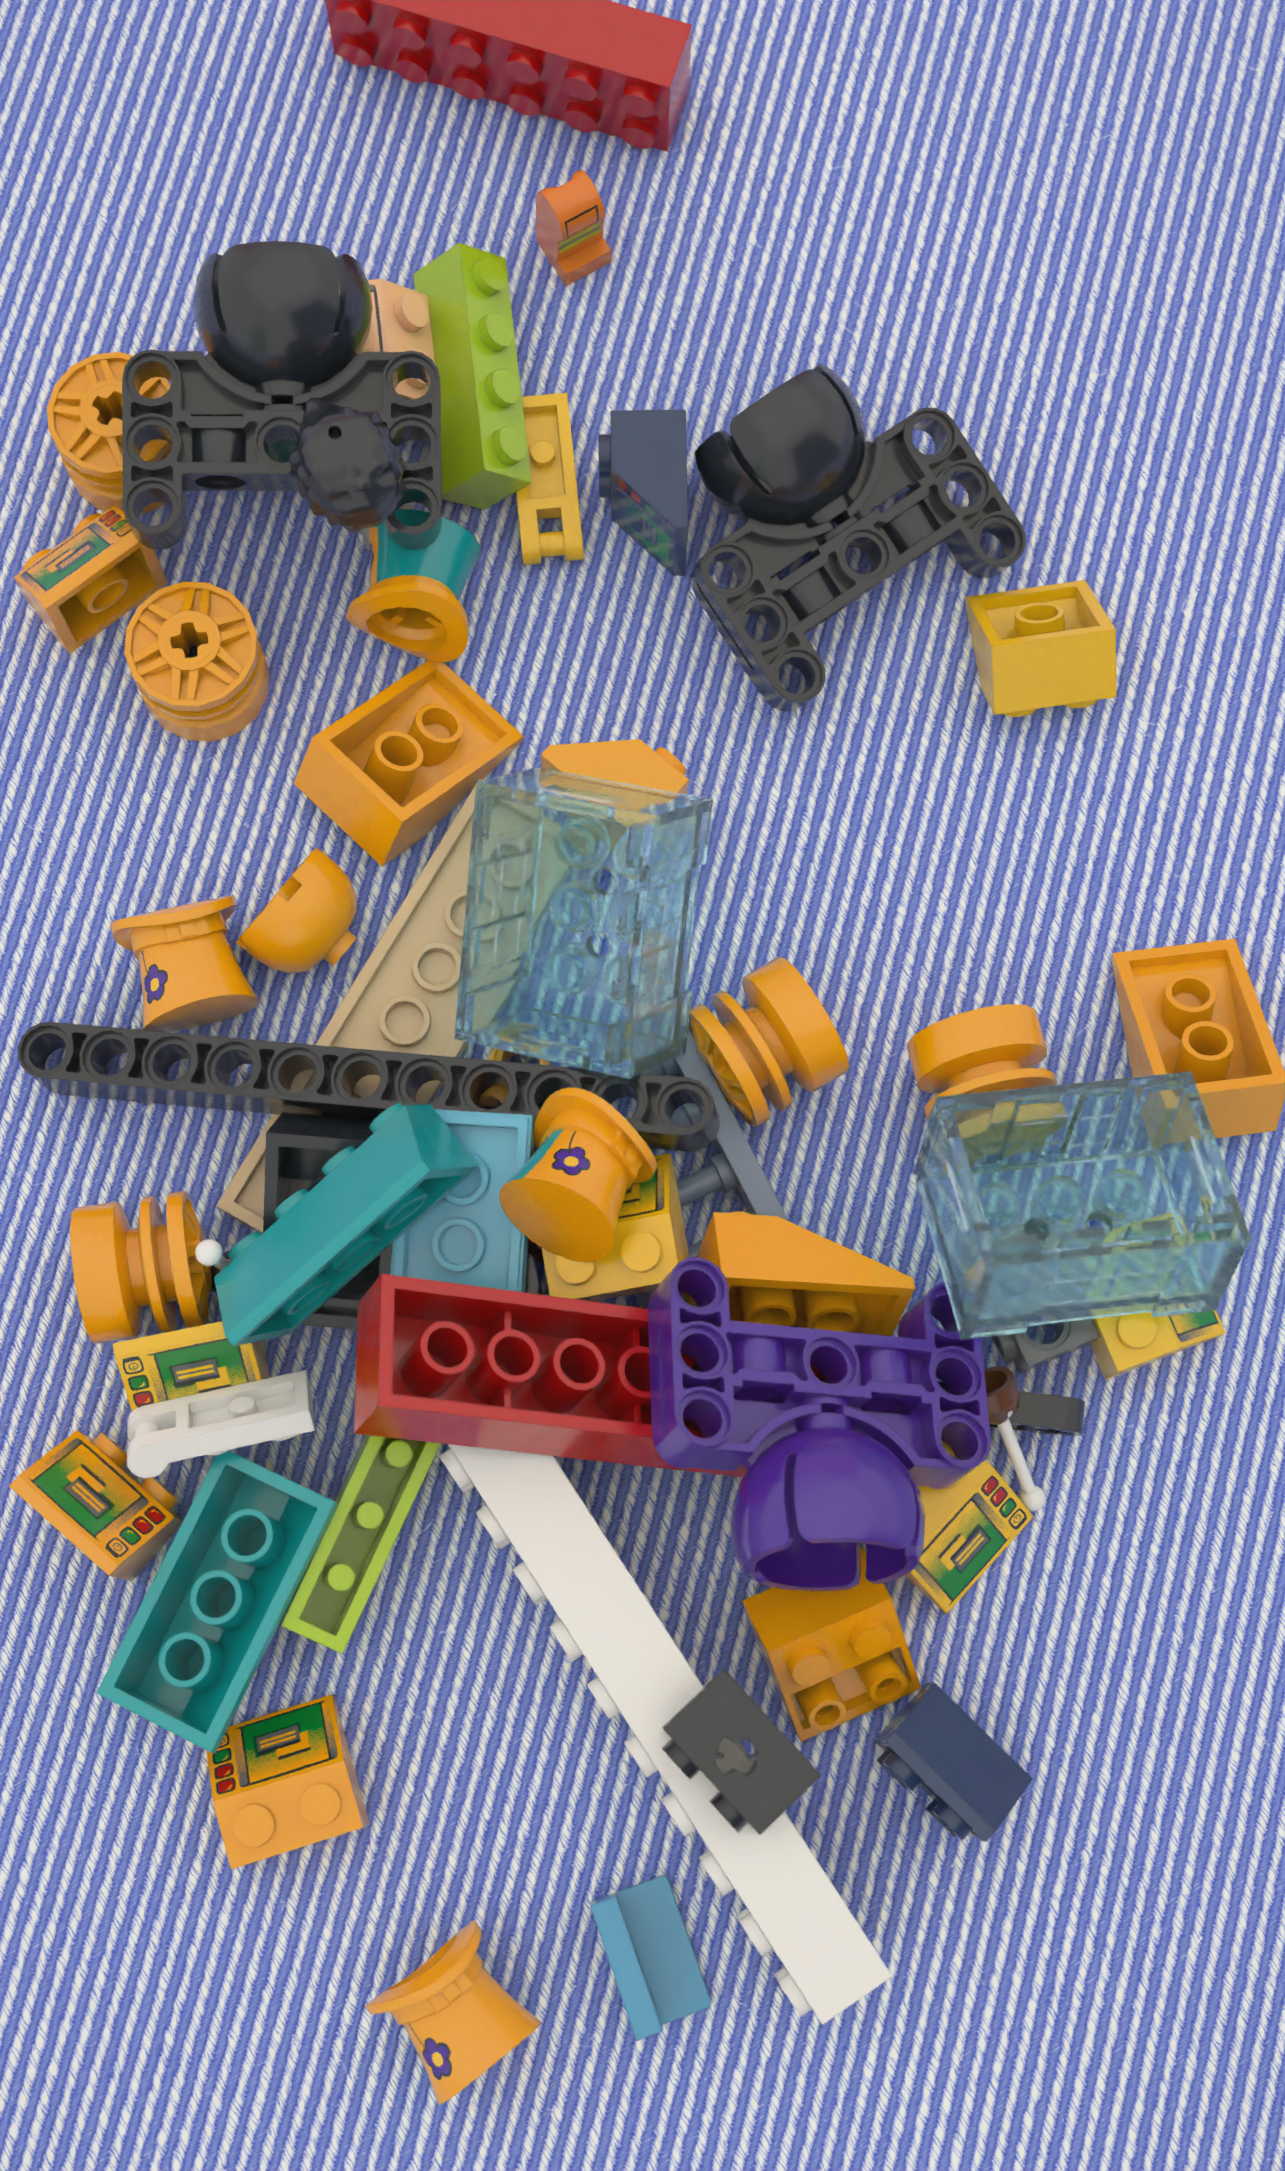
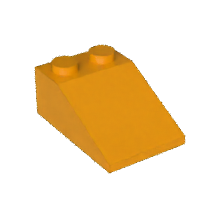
[293,660,524,867]
[1112,939,1285,1146]
[683,1211,915,1336]

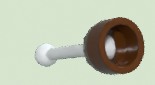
[984,1367,1046,1511]

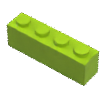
[413,243,532,510]
[279,1435,441,1654]

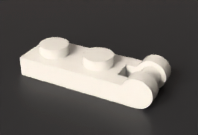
[127,1370,315,1478]

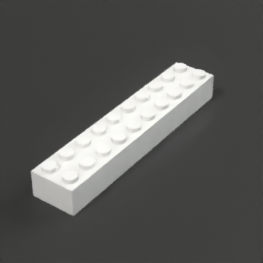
[439,1444,892,2025]

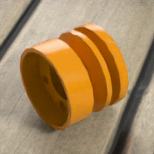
[47,352,172,514]
[124,581,270,742]
[685,956,850,1128]
[907,1004,1065,1156]
[70,1191,212,1344]

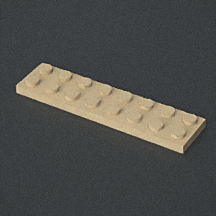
[216,779,588,1234]

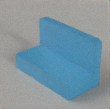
[590,1875,711,2041]

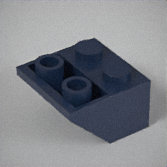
[873,1682,1033,1842]

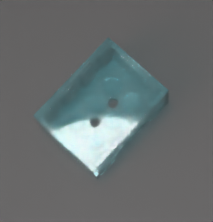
[454,767,713,1079]
[913,1072,1251,1340]

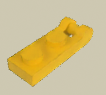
[516,393,584,565]

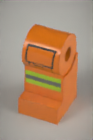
[536,170,612,287]

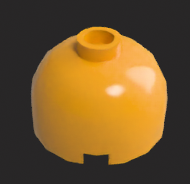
[236,847,357,974]

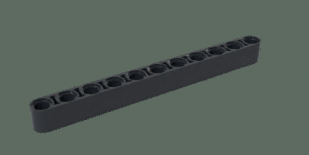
[18,1022,720,1152]

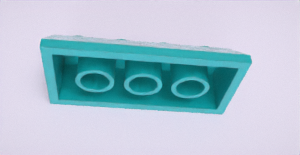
[214,1103,479,1347]
[96,1451,339,1753]

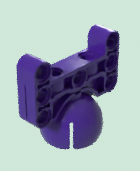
[648,1257,991,1591]

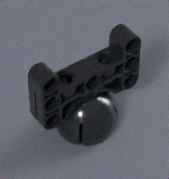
[122,241,442,550]
[691,364,1026,711]

